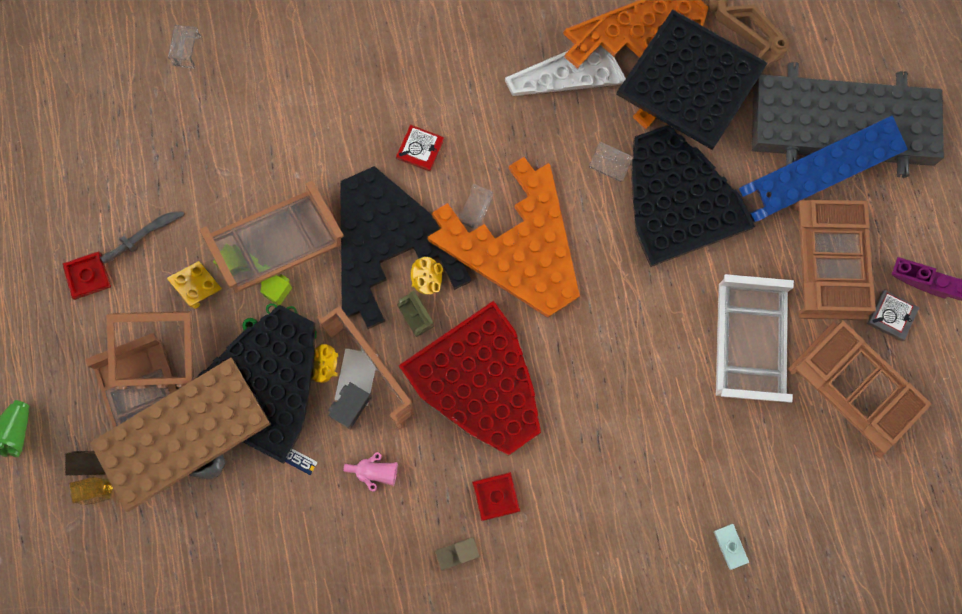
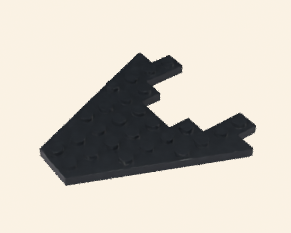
[341,166,471,329]

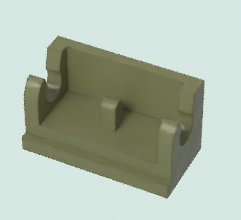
[397,291,434,337]

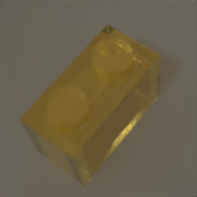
[69,477,112,505]

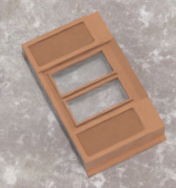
[793,200,876,320]
[85,333,178,428]

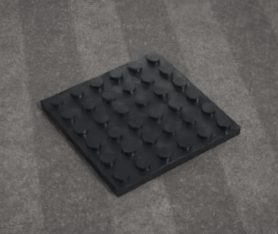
[616,9,768,150]

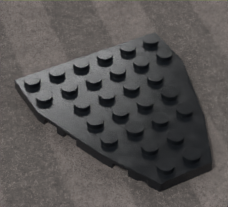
[631,125,755,267]
[197,305,315,464]

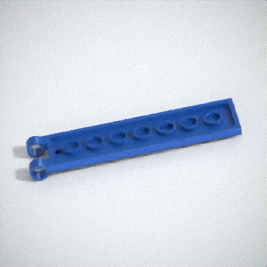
[739,115,908,222]

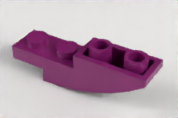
[891,257,962,301]

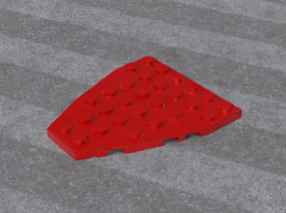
[398,301,541,456]

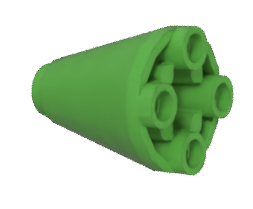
[0,400,30,457]

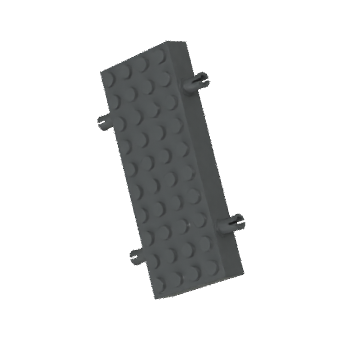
[752,62,944,178]

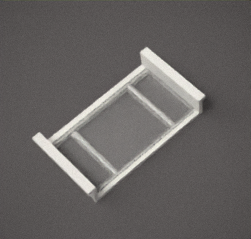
[716,274,794,403]

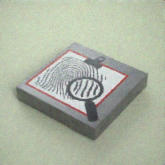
[867,290,919,341]

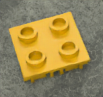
[167,261,222,309]

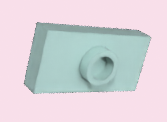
[714,524,749,570]

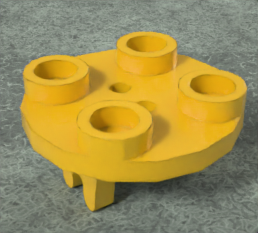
[411,257,443,295]
[312,344,338,383]

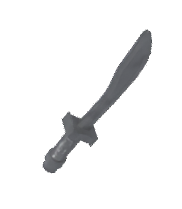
[100,212,184,264]

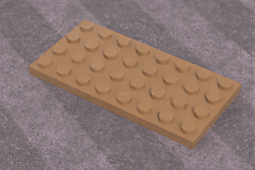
[90,358,270,512]

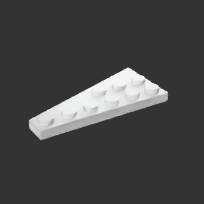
[505,45,626,96]

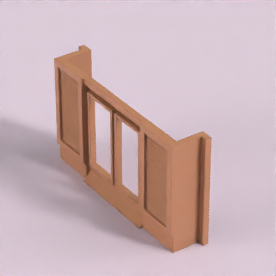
[787,321,932,459]

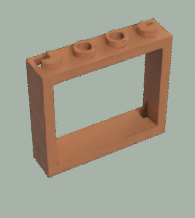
[106,311,194,390]

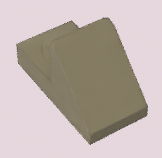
[435,538,480,571]

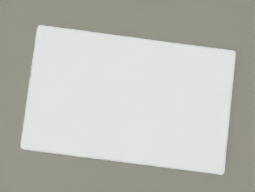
[335,349,378,406]

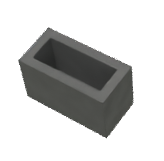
[328,382,371,430]

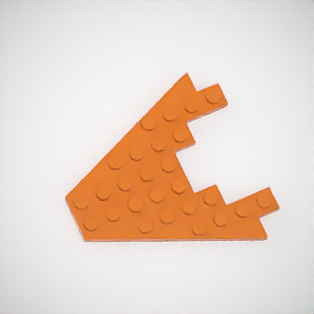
[563,0,709,129]
[428,157,580,318]

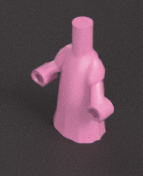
[344,452,398,492]

